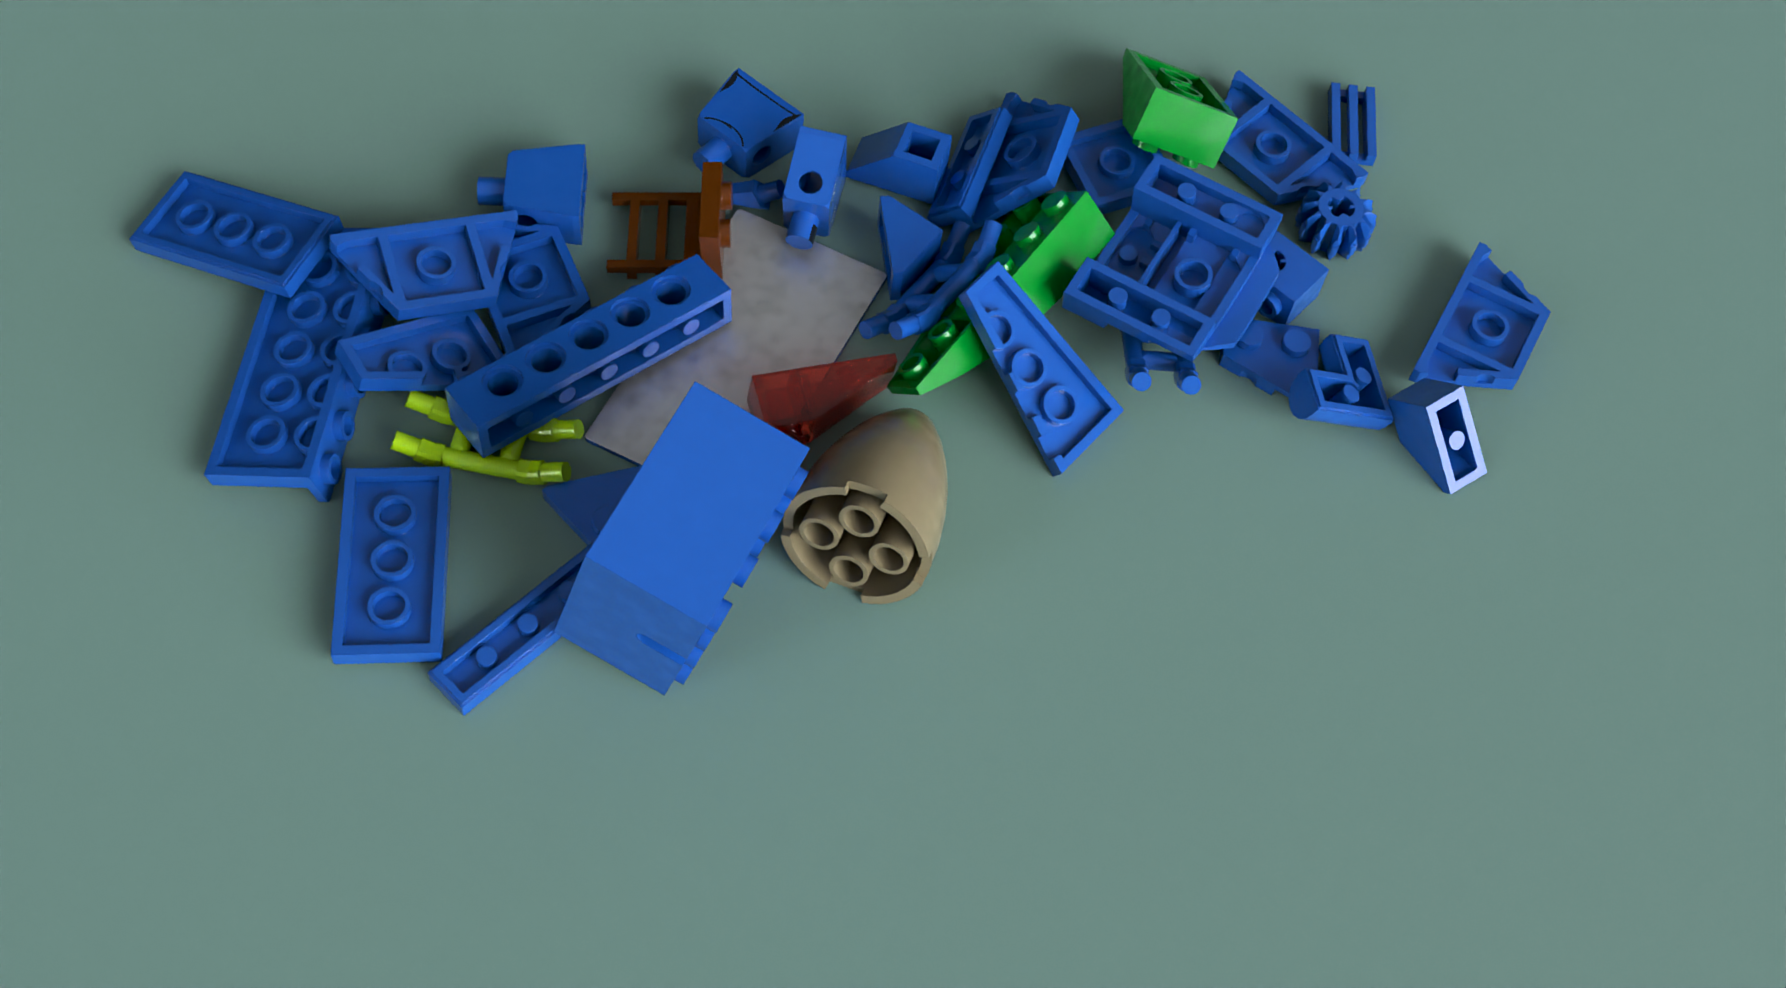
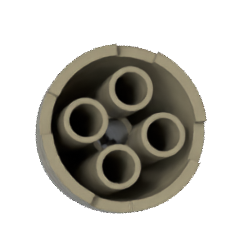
[780,408,948,604]

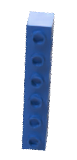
[445,254,732,458]

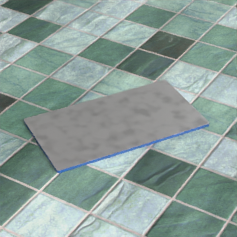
[585,209,887,466]

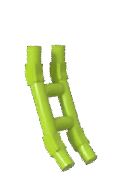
[389,391,584,485]

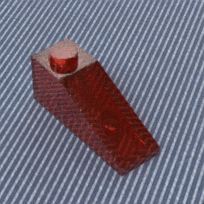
[747,353,898,444]

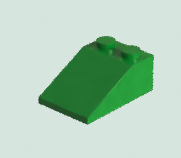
[1123,48,1238,169]

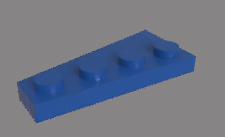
[958,261,1124,477]

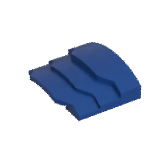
[1062,154,1283,362]

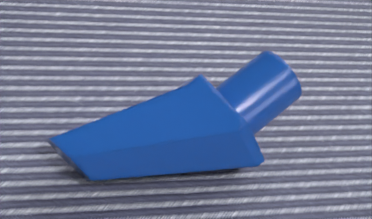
[732,179,785,210]

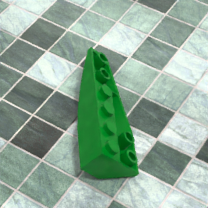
[887,191,1115,395]

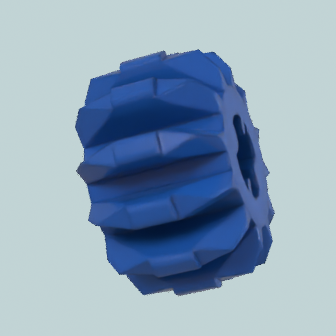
[1295,181,1377,260]

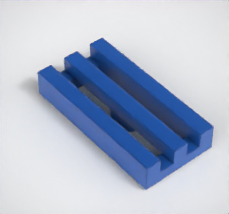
[1328,82,1377,166]

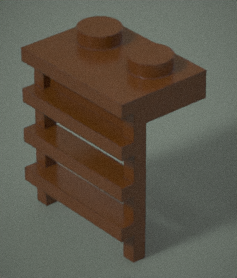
[606,162,733,279]

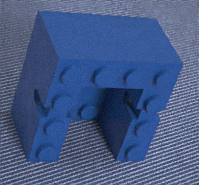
[554,381,810,696]

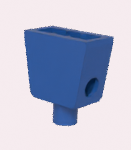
[477,144,588,245]

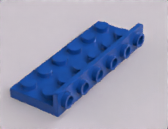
[204,228,389,502]

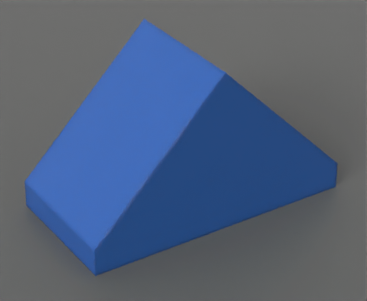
[877,195,943,301]

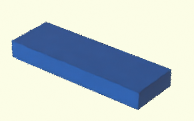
[927,106,1013,228]

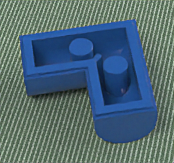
[1288,334,1394,430]

